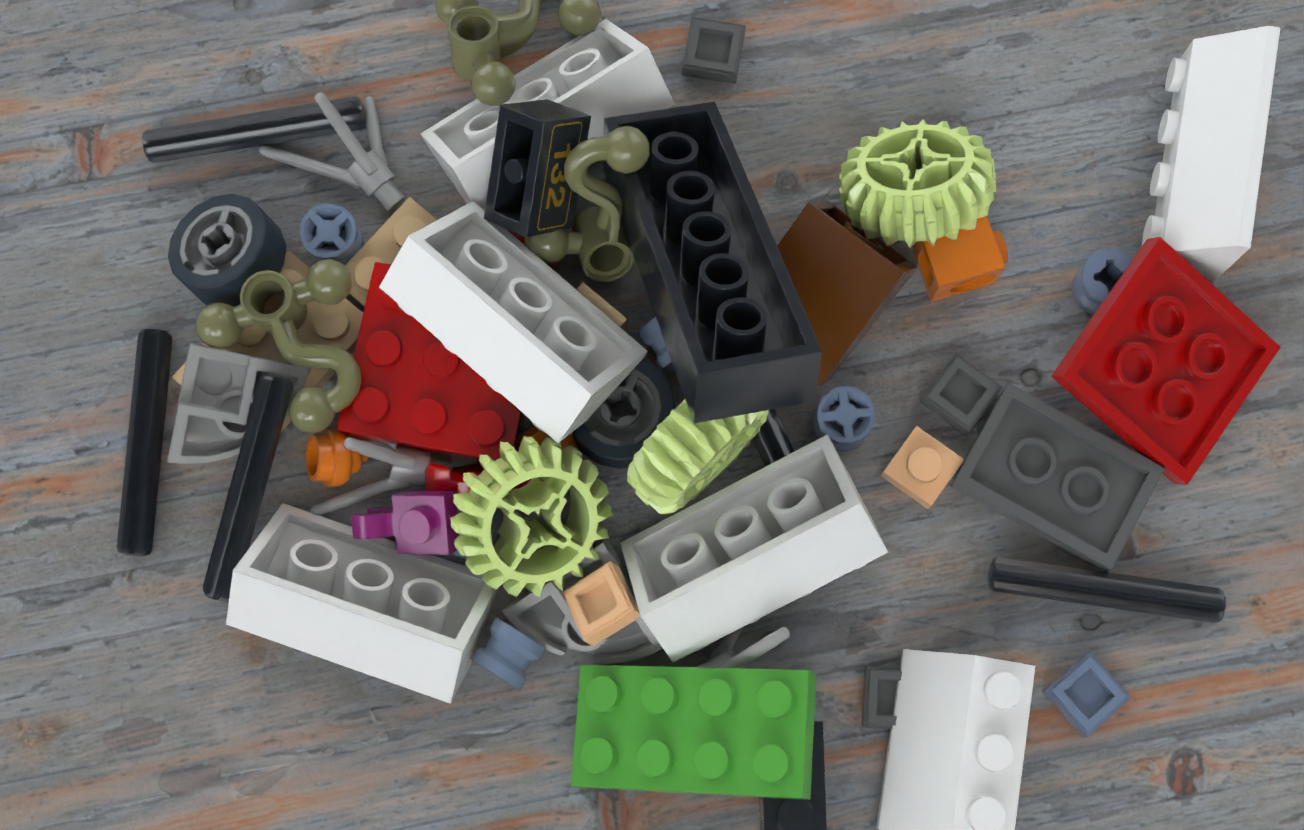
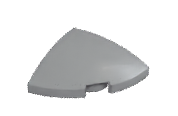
[167,343,310,464]
[502,539,663,664]

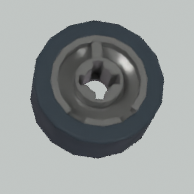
[168,194,286,307]
[572,358,676,469]

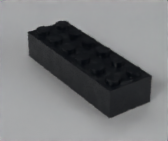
[603,101,822,424]

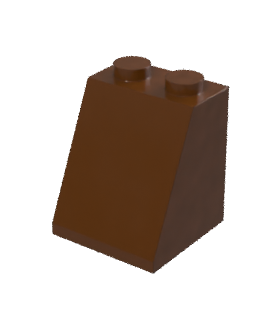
[777,200,918,387]

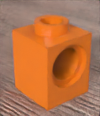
[913,216,1008,302]

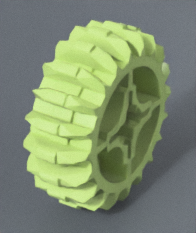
[839,119,997,248]
[627,400,769,514]
[450,435,613,597]

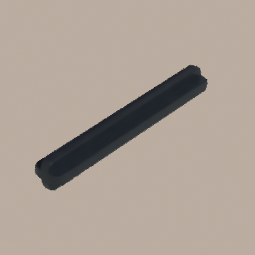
[142,96,365,163]
[116,329,173,556]
[203,373,294,602]
[988,557,1226,623]

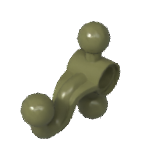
[435,0,602,106]
[524,126,649,282]
[196,259,362,433]

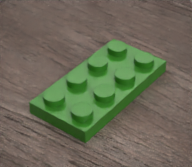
[571,665,816,800]

